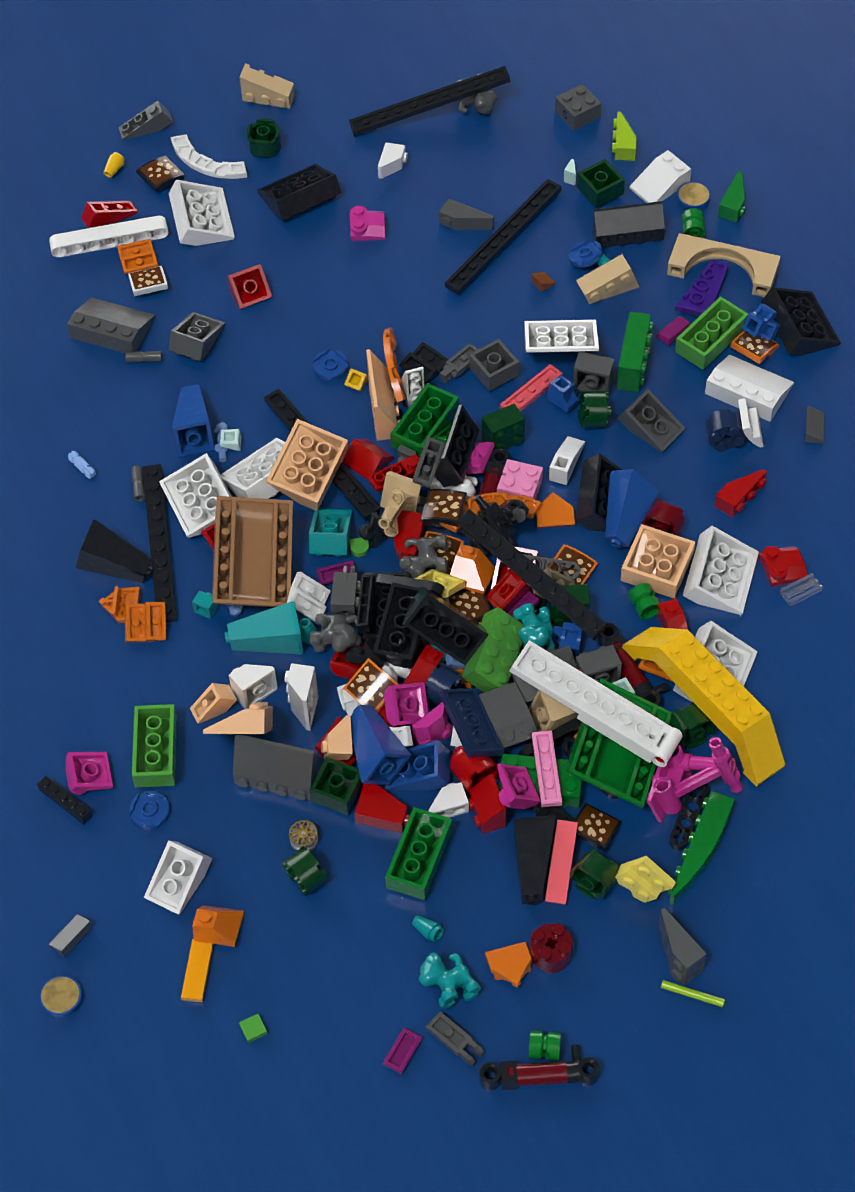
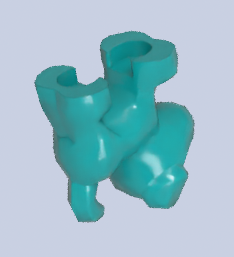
[513,603,555,649]
[419,953,481,1009]

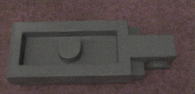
[440,343,478,383]

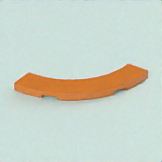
[383,327,406,402]
[440,492,542,533]

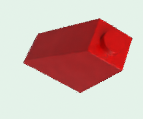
[393,510,426,559]
[354,784,410,834]

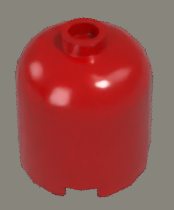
[450,746,499,793]

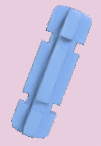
[68,451,96,479]

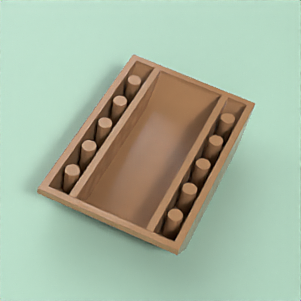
[212,496,293,607]

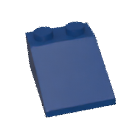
[385,740,450,792]

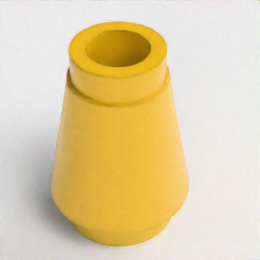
[103,152,125,178]

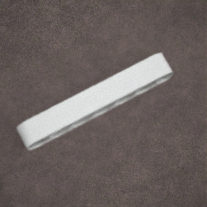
[49,216,168,257]

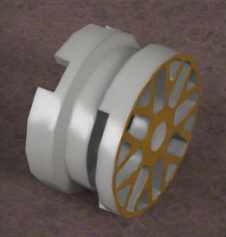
[289,820,318,851]

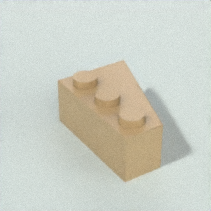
[240,63,295,109]
[576,254,639,304]

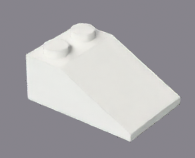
[629,150,691,203]
[144,840,212,915]

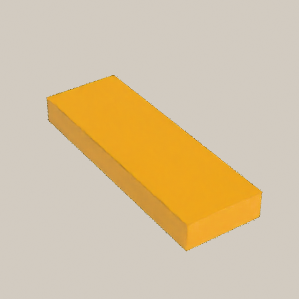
[181,939,214,1003]

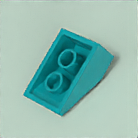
[309,508,352,556]

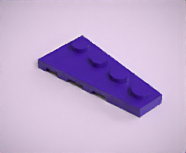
[675,260,729,317]

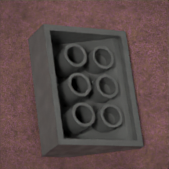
[67,297,156,353]
[233,734,318,801]

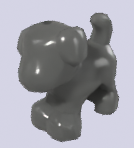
[457,73,497,115]
[399,534,449,579]
[310,613,362,653]

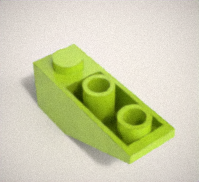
[612,112,636,161]

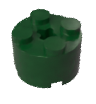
[246,118,281,158]
[578,391,611,428]
[669,702,716,749]
[281,846,329,896]
[570,849,618,899]

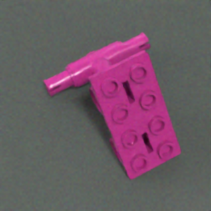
[646,737,743,823]

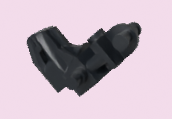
[462,494,529,555]

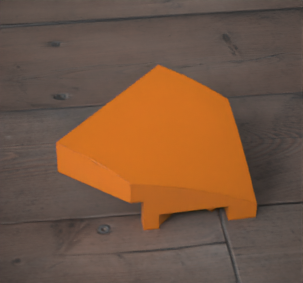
[536,492,575,529]
[99,586,141,623]
[485,942,532,988]

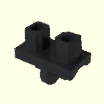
[358,512,387,549]

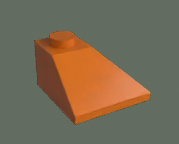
[450,544,495,594]
[192,905,244,947]

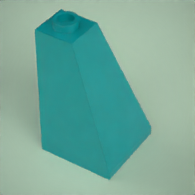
[224,601,303,655]

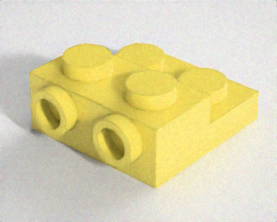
[415,569,466,598]
[615,856,676,903]

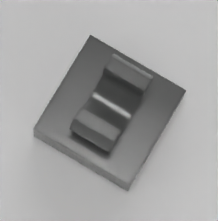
[397,445,417,462]

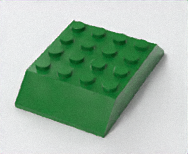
[566,678,672,808]

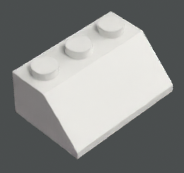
[285,663,318,731]

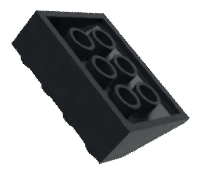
[257,164,341,220]
[761,287,841,355]

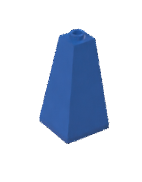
[172,384,215,457]
[605,469,659,548]
[350,705,411,784]

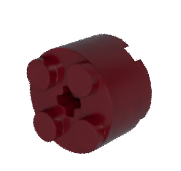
[641,500,685,536]
[530,923,573,973]

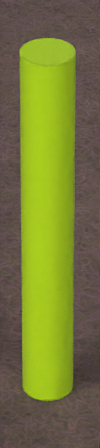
[661,980,725,1007]

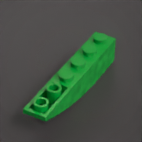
[667,791,735,905]

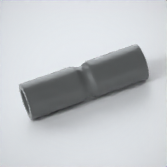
[125,351,162,362]
[131,466,145,502]

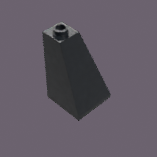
[76,519,152,583]
[514,815,556,906]

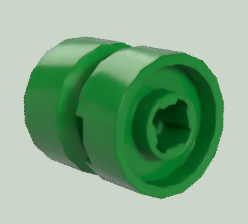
[682,208,706,238]
[628,583,660,620]
[529,1030,561,1061]

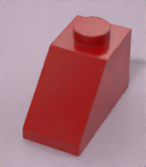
[657,598,688,630]

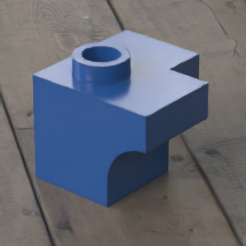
[742,304,781,341]
[546,375,579,413]
[552,622,582,659]

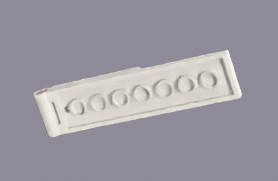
[509,640,683,767]

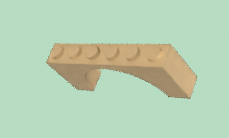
[667,233,781,297]

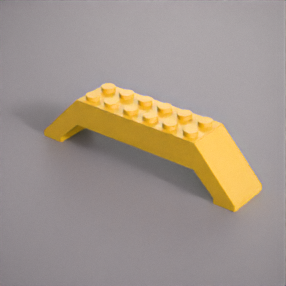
[622,627,786,787]

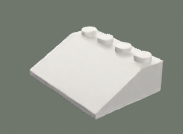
[169,180,235,246]
[524,320,599,352]
[705,355,794,422]
[221,438,285,499]
[159,453,232,538]
[683,526,759,615]
[673,621,757,702]

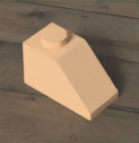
[190,683,237,724]
[321,715,352,760]

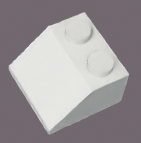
[229,664,278,709]

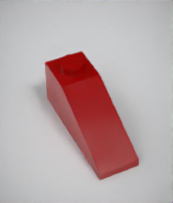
[81,201,138,228]
[403,644,444,688]

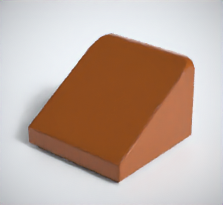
[531,272,555,292]

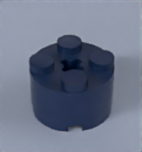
[705,409,745,451]
[425,662,462,706]

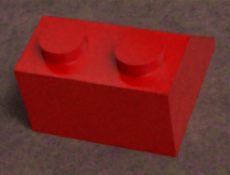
[468,774,506,834]

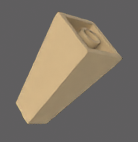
[529,690,579,732]

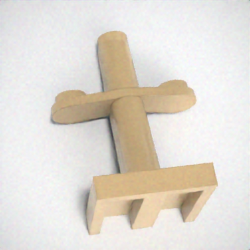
[379,471,423,537]

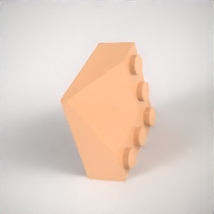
[620,524,695,599]

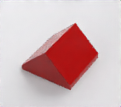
[228,264,272,309]
[342,438,394,481]
[486,569,532,613]

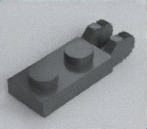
[426,1012,484,1066]

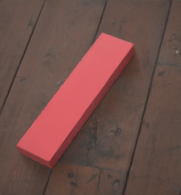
[500,364,563,412]
[545,819,578,905]

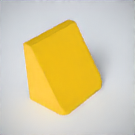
[344,369,368,391]

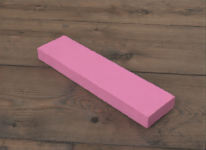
[532,731,562,807]

